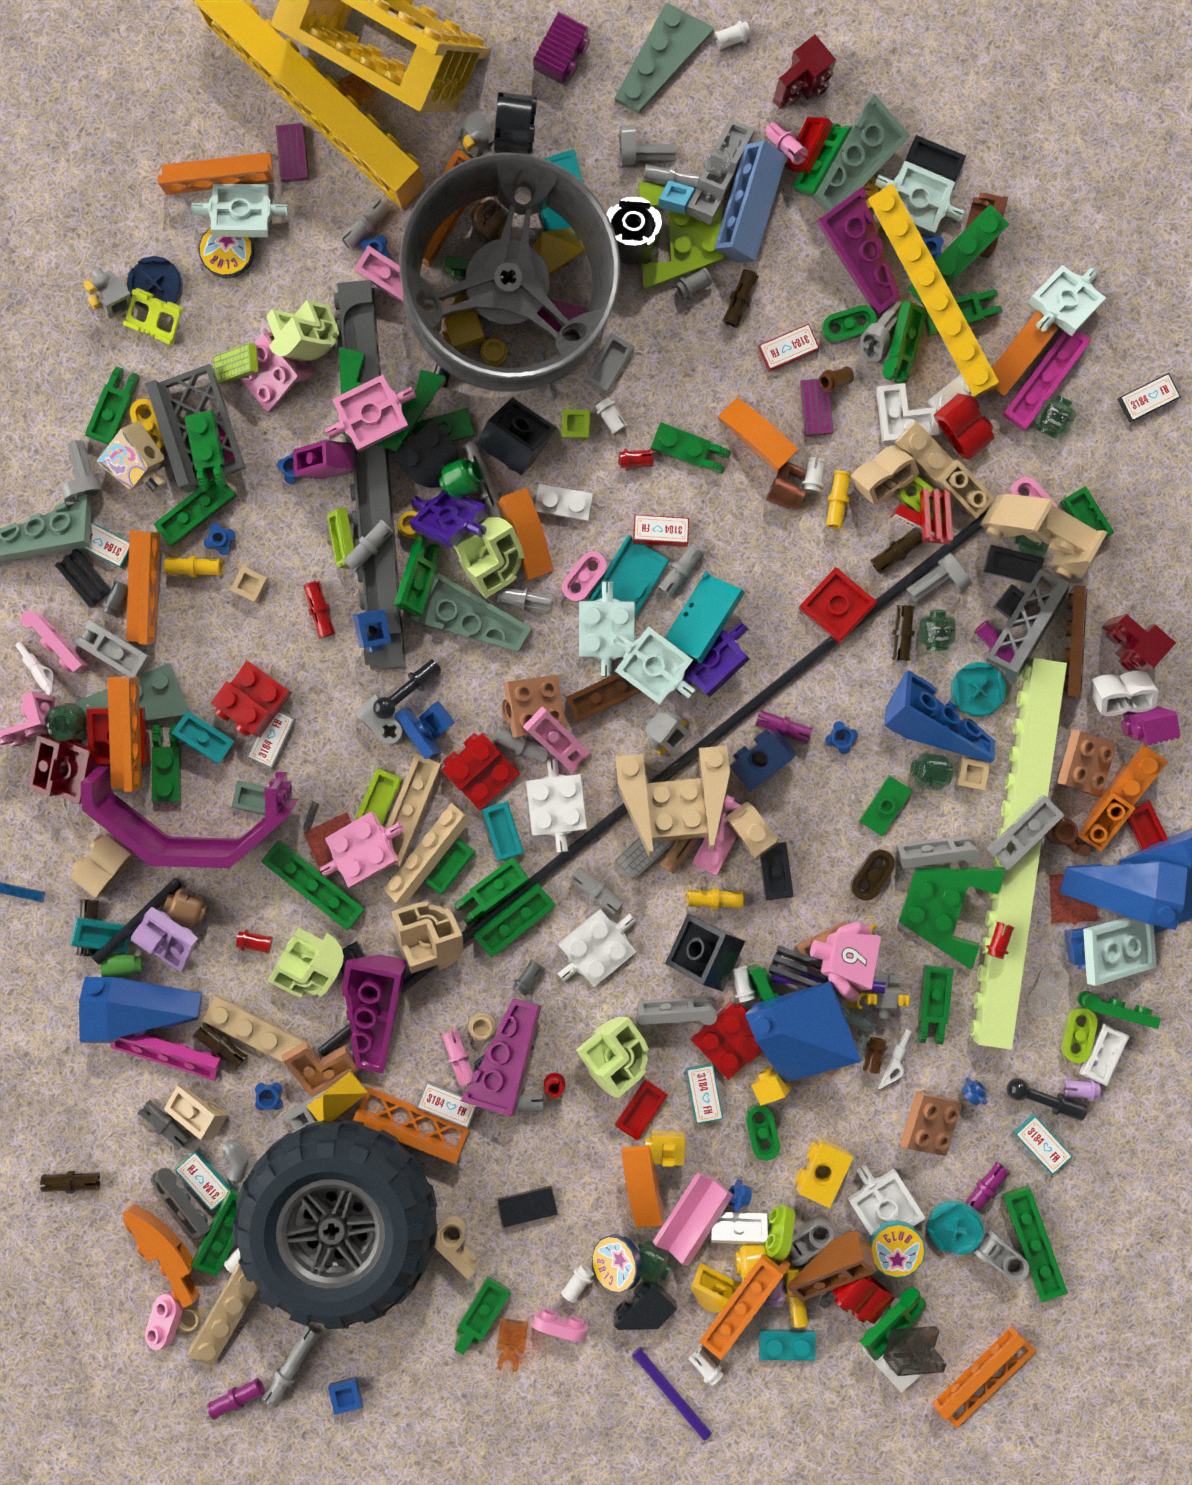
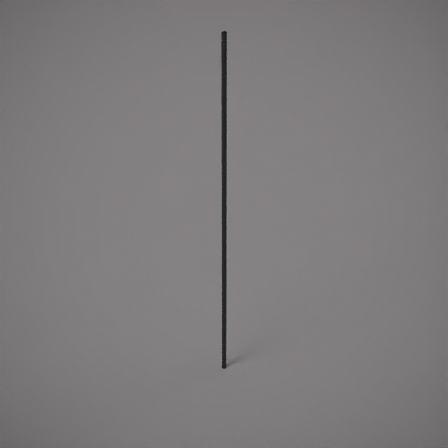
[318,510,988,1057]

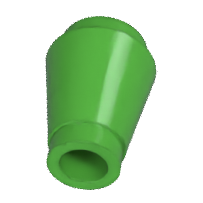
[100,953,143,978]

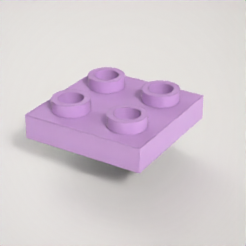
[131,907,198,972]

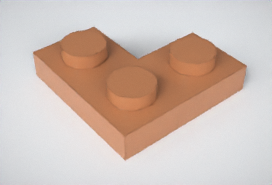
[282,1041,360,1097]

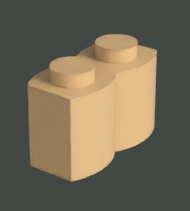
[851,445,919,505]
[70,834,136,898]

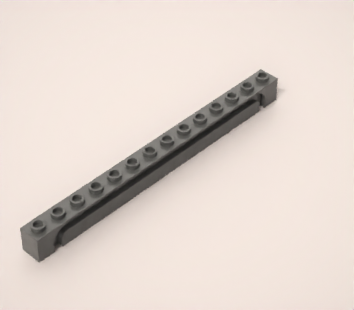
[334,280,406,671]

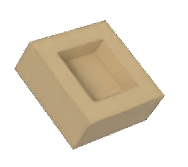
[230,566,269,603]
[956,758,991,791]

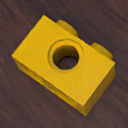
[795,1137,853,1208]

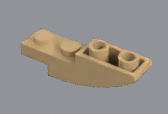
[894,421,995,519]

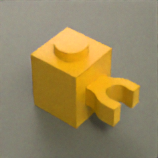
[645,1130,686,1167]

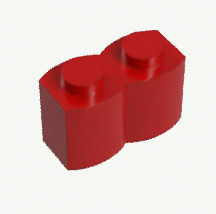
[933,393,995,460]
[831,1275,895,1324]

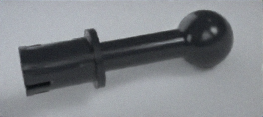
[373,659,441,719]
[1007,1078,1087,1121]

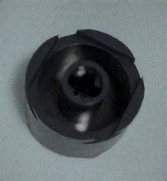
[493,92,537,154]
[607,197,661,265]

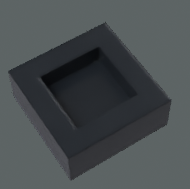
[993,584,1031,620]

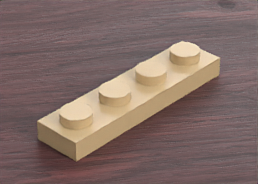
[386,754,443,867]
[384,803,471,907]
[202,995,314,1063]
[188,1262,258,1366]

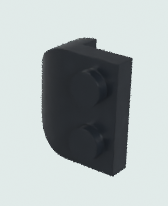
[392,420,460,488]

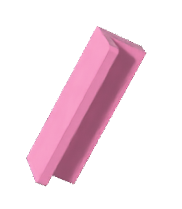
[653,1173,733,1266]

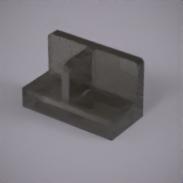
[883,1326,947,1376]

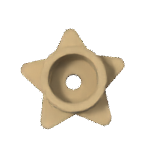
[178,1304,206,1335]

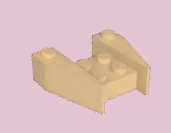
[980,494,1107,581]
[615,745,730,858]

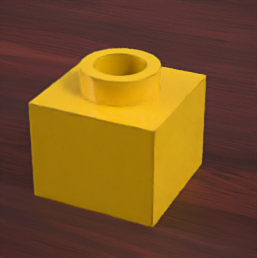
[751,1067,792,1106]

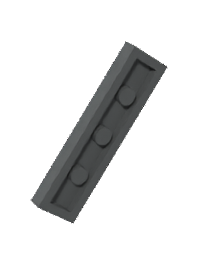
[986,569,1070,683]

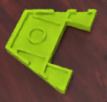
[639,181,724,290]

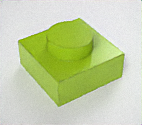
[562,409,590,440]

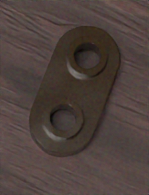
[850,849,895,901]

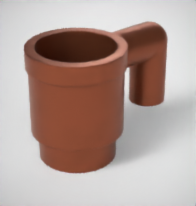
[766,462,806,511]
[1045,818,1090,856]

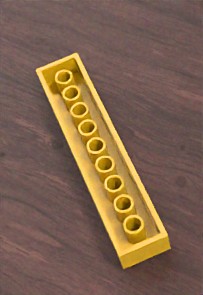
[193,0,425,210]

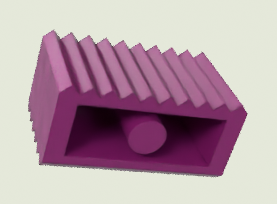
[533,12,590,85]
[293,439,355,479]
[1121,706,1181,745]

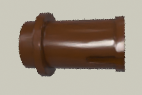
[819,366,854,392]
[863,1037,888,1074]

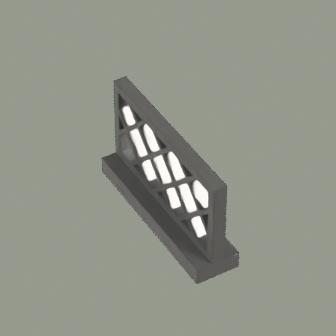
[145,364,246,493]

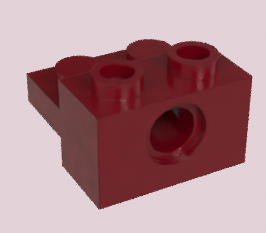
[773,34,837,109]
[1102,614,1176,671]
[27,732,97,804]

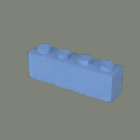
[714,140,787,263]

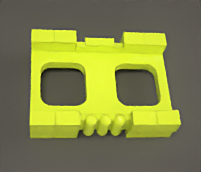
[123,288,185,345]

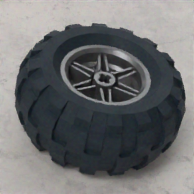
[233,1119,438,1329]

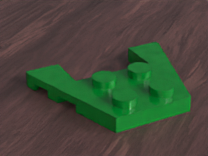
[339,347,446,452]
[899,867,1006,969]

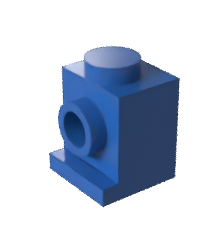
[352,609,391,652]
[1064,926,1092,969]

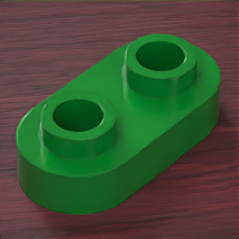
[821,305,877,344]
[745,1103,780,1161]

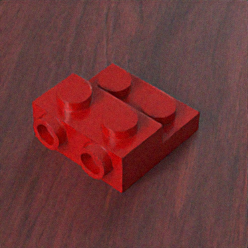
[211,660,292,737]
[86,707,151,768]
[442,733,520,811]
[690,1001,763,1080]

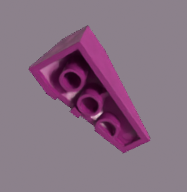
[342,954,407,1073]

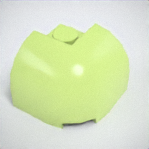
[266,300,339,361]
[454,517,525,598]
[267,927,344,998]
[576,1017,649,1098]

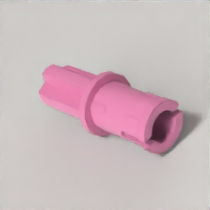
[765,121,808,165]
[441,1029,473,1086]

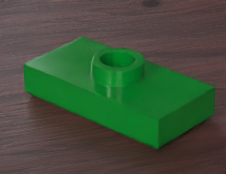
[415,408,474,442]
[1060,486,1115,539]
[858,775,912,836]
[423,837,476,896]

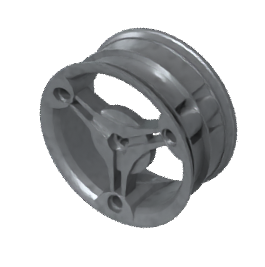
[399,153,620,392]

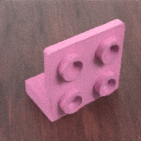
[240,332,316,412]
[0,691,63,747]

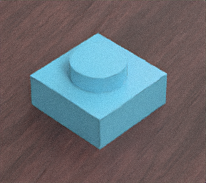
[659,181,694,214]

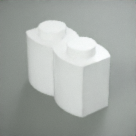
[1091,671,1159,716]

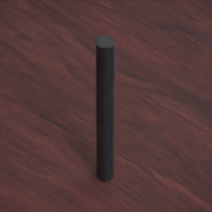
[91,878,182,965]

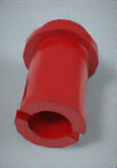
[619,448,654,471]
[986,922,1014,959]
[236,929,273,954]
[544,1072,566,1098]

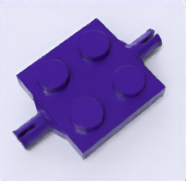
[409,491,488,548]
[675,621,750,698]

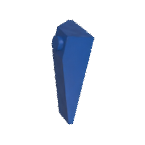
[884,670,995,763]
[1059,860,1188,930]
[79,977,202,1043]

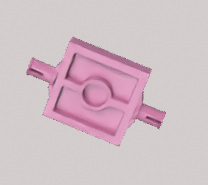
[325,374,416,452]
[320,812,405,887]

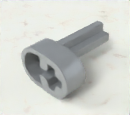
[619,125,676,166]
[860,301,902,362]
[60,439,103,502]
[906,553,972,602]

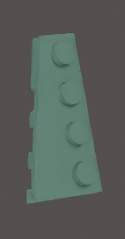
[615,2,714,114]
[814,94,910,212]
[0,494,92,562]
[409,572,533,652]
[67,663,191,731]

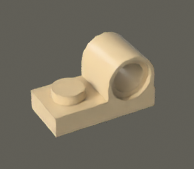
[163,1085,229,1140]
[434,1216,477,1280]

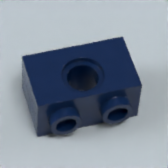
[729,728,797,792]

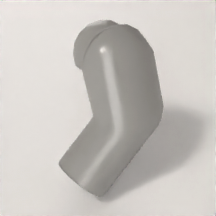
[222,1140,248,1182]

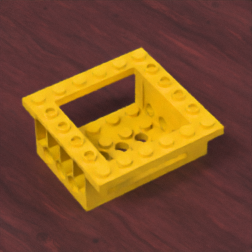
[270,0,491,112]

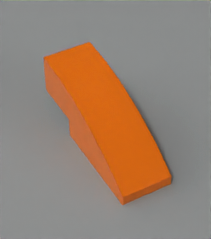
[991,310,1059,396]
[717,397,798,473]
[497,488,553,581]
[621,1145,664,1228]

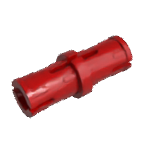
[303,581,336,639]

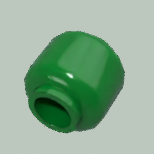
[439,458,483,499]

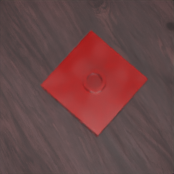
[799,567,878,644]

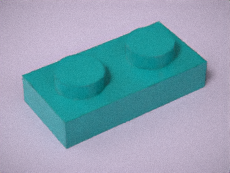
[171,711,234,765]
[759,1329,816,1361]

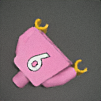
[810,921,881,1010]

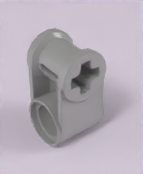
[355,694,406,745]
[789,1216,834,1266]
[973,1228,1029,1281]

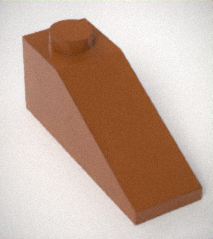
[788,1230,876,1301]

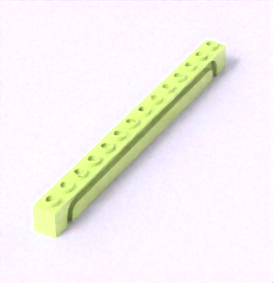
[970,658,1067,1050]

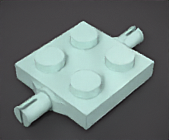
[874,161,964,236]
[192,184,288,237]
[1028,265,1106,336]
[579,582,635,676]
[613,626,695,705]

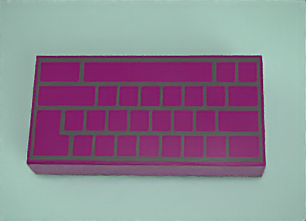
[275,123,309,183]
[800,379,834,436]

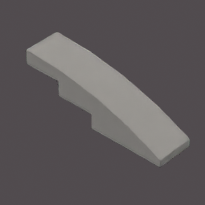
[685,119,755,225]

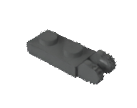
[150,1167,211,1239]

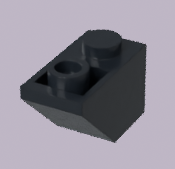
[614,1278,677,1330]

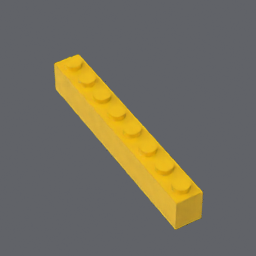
[868,183,1000,399]

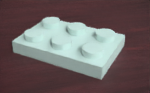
[1083,917,1156,986]

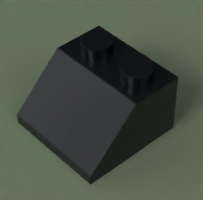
[476,397,557,476]
[665,914,745,992]

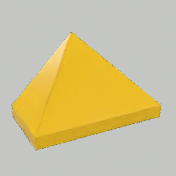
[532,228,585,276]
[306,1071,368,1123]
[690,1263,741,1313]

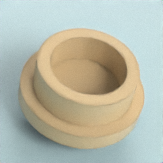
[468,1012,496,1041]

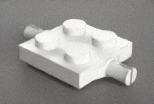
[526,758,588,853]
[558,908,637,987]
[848,1165,926,1235]

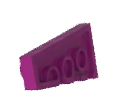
[816,187,901,314]
[460,999,542,1116]

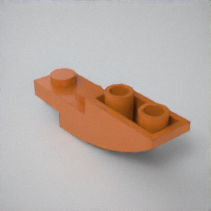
[1078,744,1169,852]
[122,1204,199,1308]

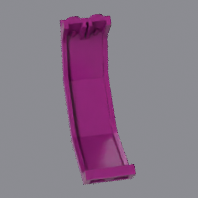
[80,766,299,868]

